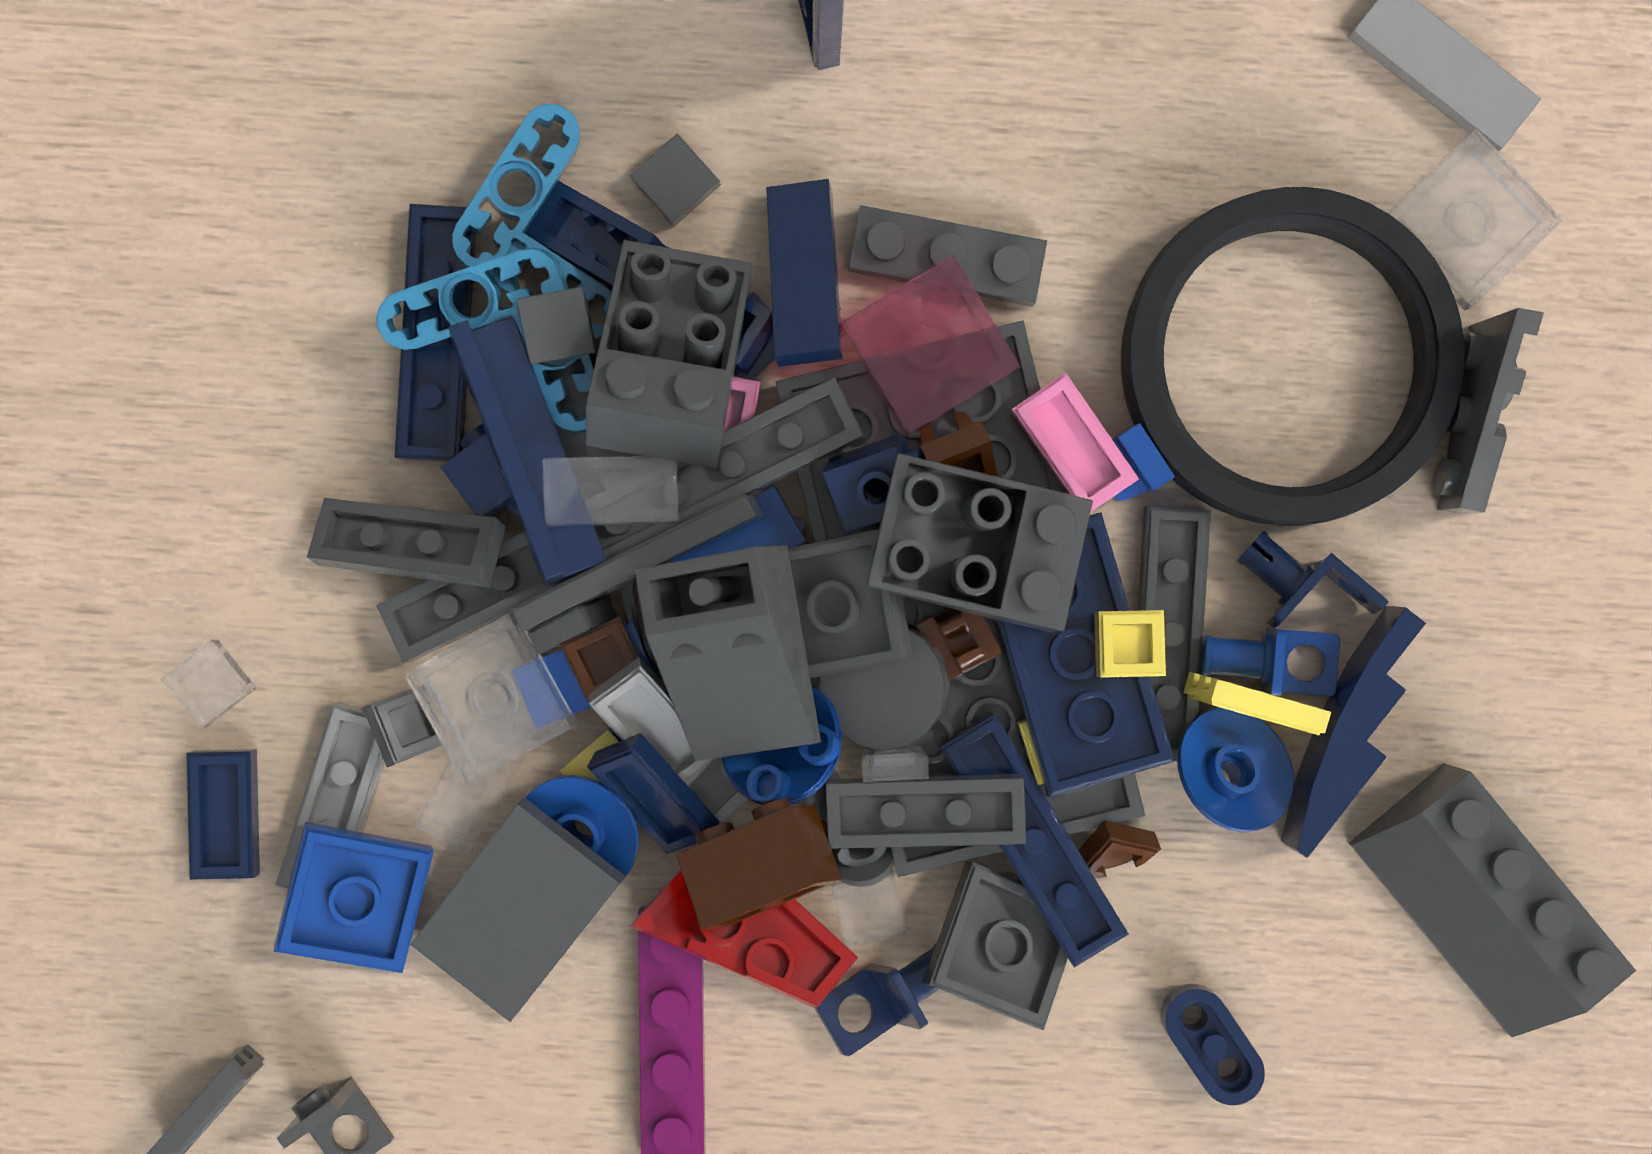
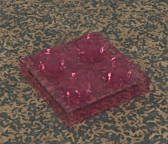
[841,255,1021,436]

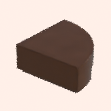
[1078,820,1161,878]

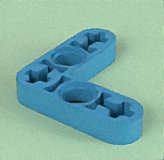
[452,104,612,338]
[376,247,595,432]

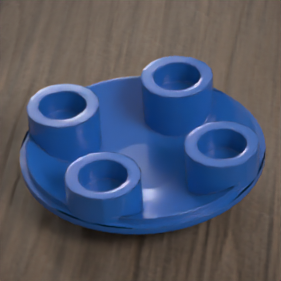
[722,686,842,805]

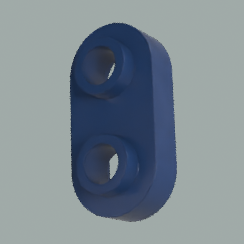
[1161,984,1265,1105]

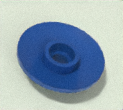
[1177,708,1294,833]
[525,775,639,881]

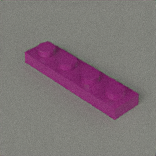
[638,907,706,1154]

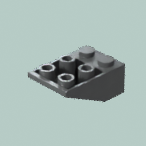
[586,240,753,469]
[866,453,1093,632]
[635,545,821,761]

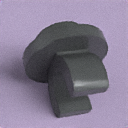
[832,847,894,887]

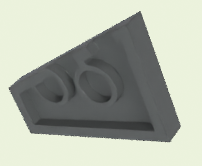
[1434,308,1544,514]

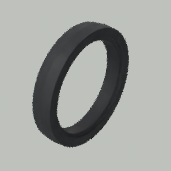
[1121,187,1465,526]

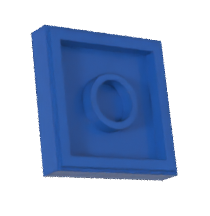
[274,822,434,973]

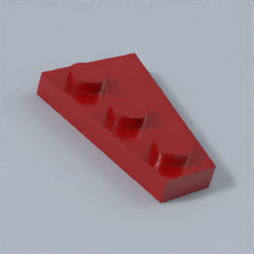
[629,868,858,1007]

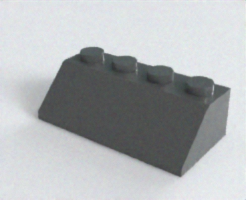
[1349,763,1636,1037]

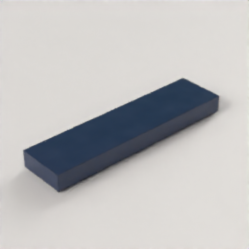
[395,204,476,462]
[938,712,1129,968]

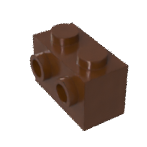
[676,798,842,930]

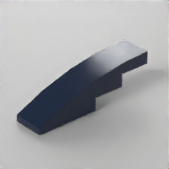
[524,181,773,373]
[1281,606,1426,858]

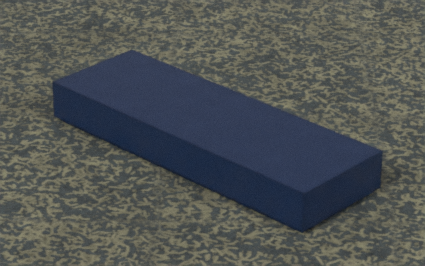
[766,179,843,367]

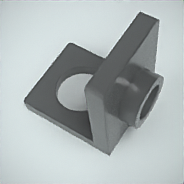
[277,1077,394,1154]

